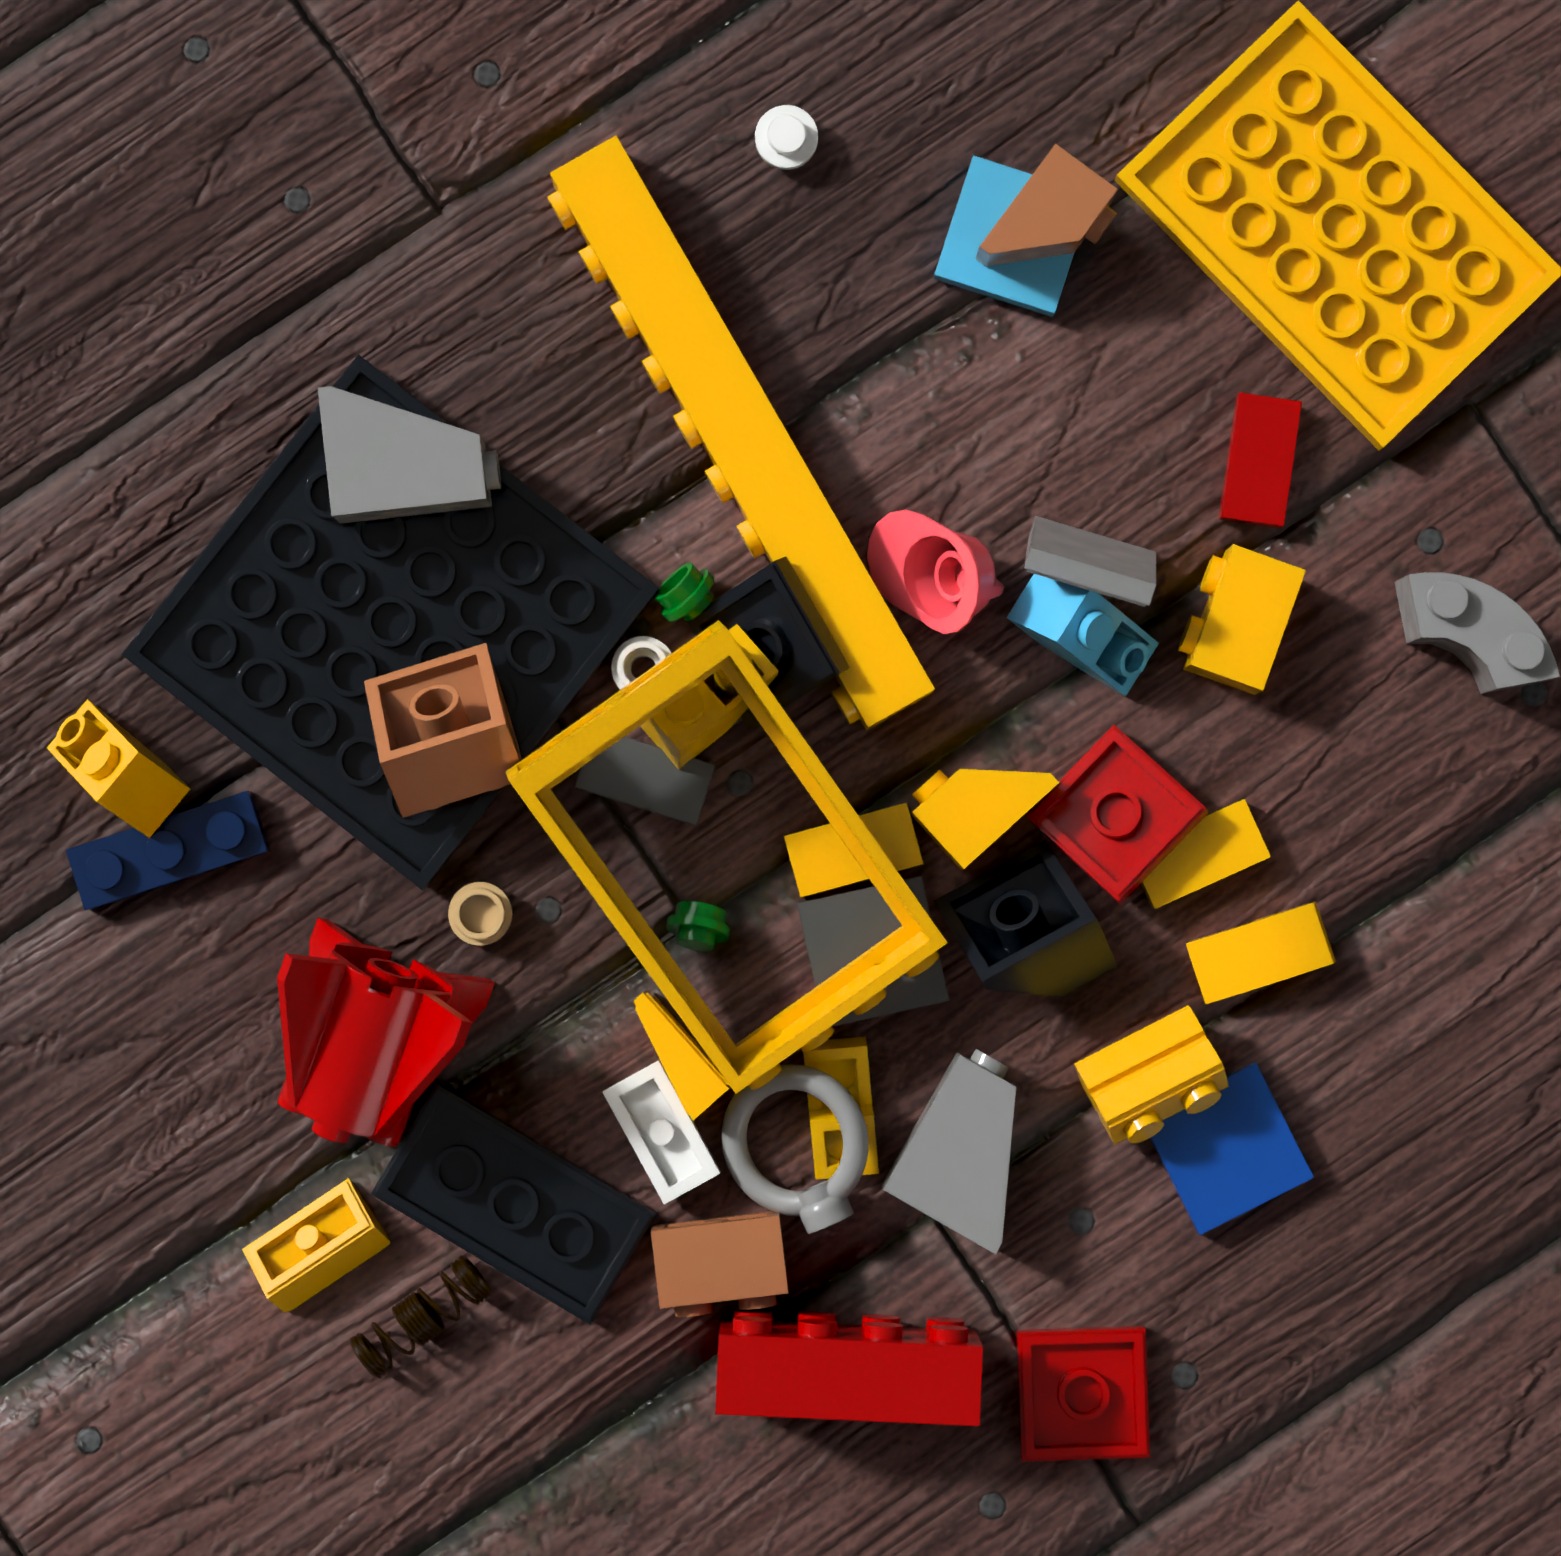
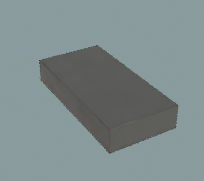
[575,737,716,826]

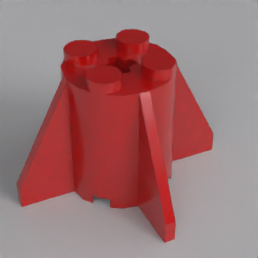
[277,918,495,1147]

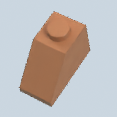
[976,144,1118,266]

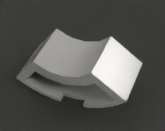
[1394,572,1560,694]

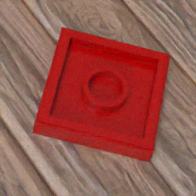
[1026,725,1208,905]
[1016,1326,1150,1462]

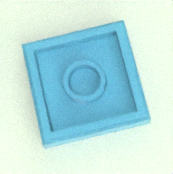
[933,155,1074,317]

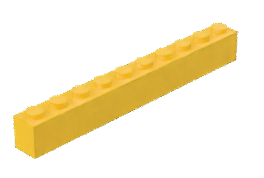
[547,135,935,731]

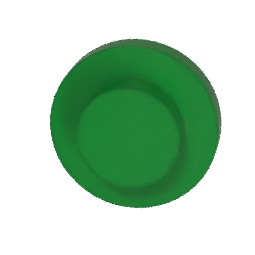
[655,563,714,622]
[666,901,730,951]

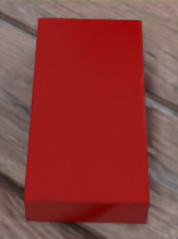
[1218,392,1302,529]

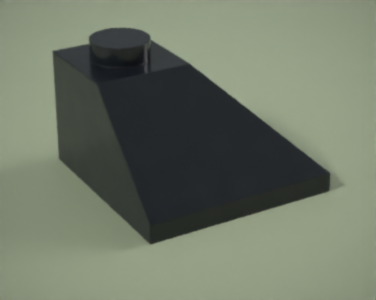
[934,840,1118,997]

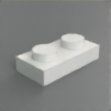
[602,1060,721,1204]

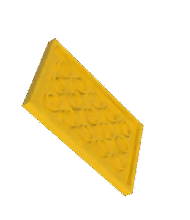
[1114,0,1561,451]

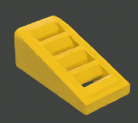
[633,990,730,1121]

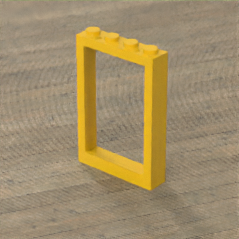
[506,620,948,1094]

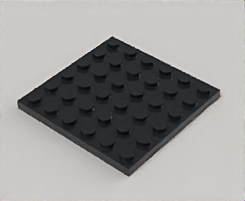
[121,354,660,890]

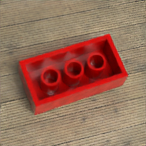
[715,1309,983,1426]

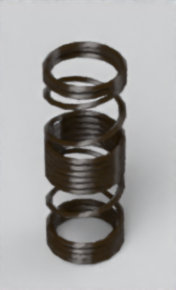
[350,1255,491,1379]

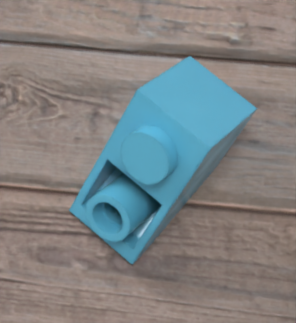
[1006,574,1159,697]

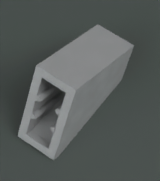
[318,386,501,524]
[881,1049,1016,1254]

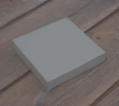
[1024,516,1156,607]

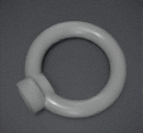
[721,1064,869,1234]

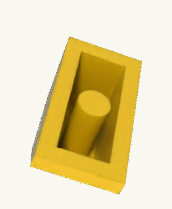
[910,769,1059,870]

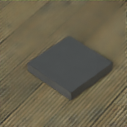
[797,876,949,1027]

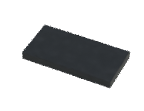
[371,1083,657,1325]

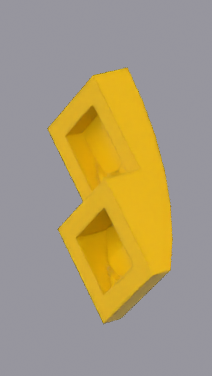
[1186,901,1336,1004]
[803,1036,879,1180]

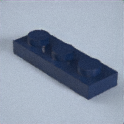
[66,791,271,910]

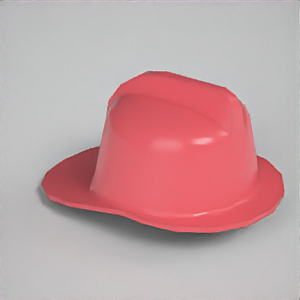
[867,509,1005,634]

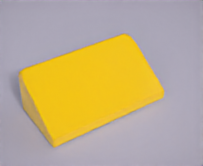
[242,1178,390,1312]

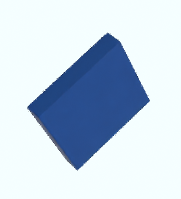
[1149,1062,1314,1235]

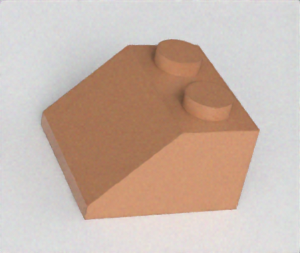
[364,643,522,818]

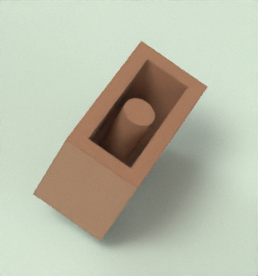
[651,1211,788,1317]

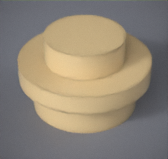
[448,882,513,946]

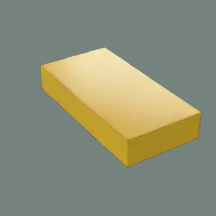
[1141,799,1271,909]
[784,803,923,898]

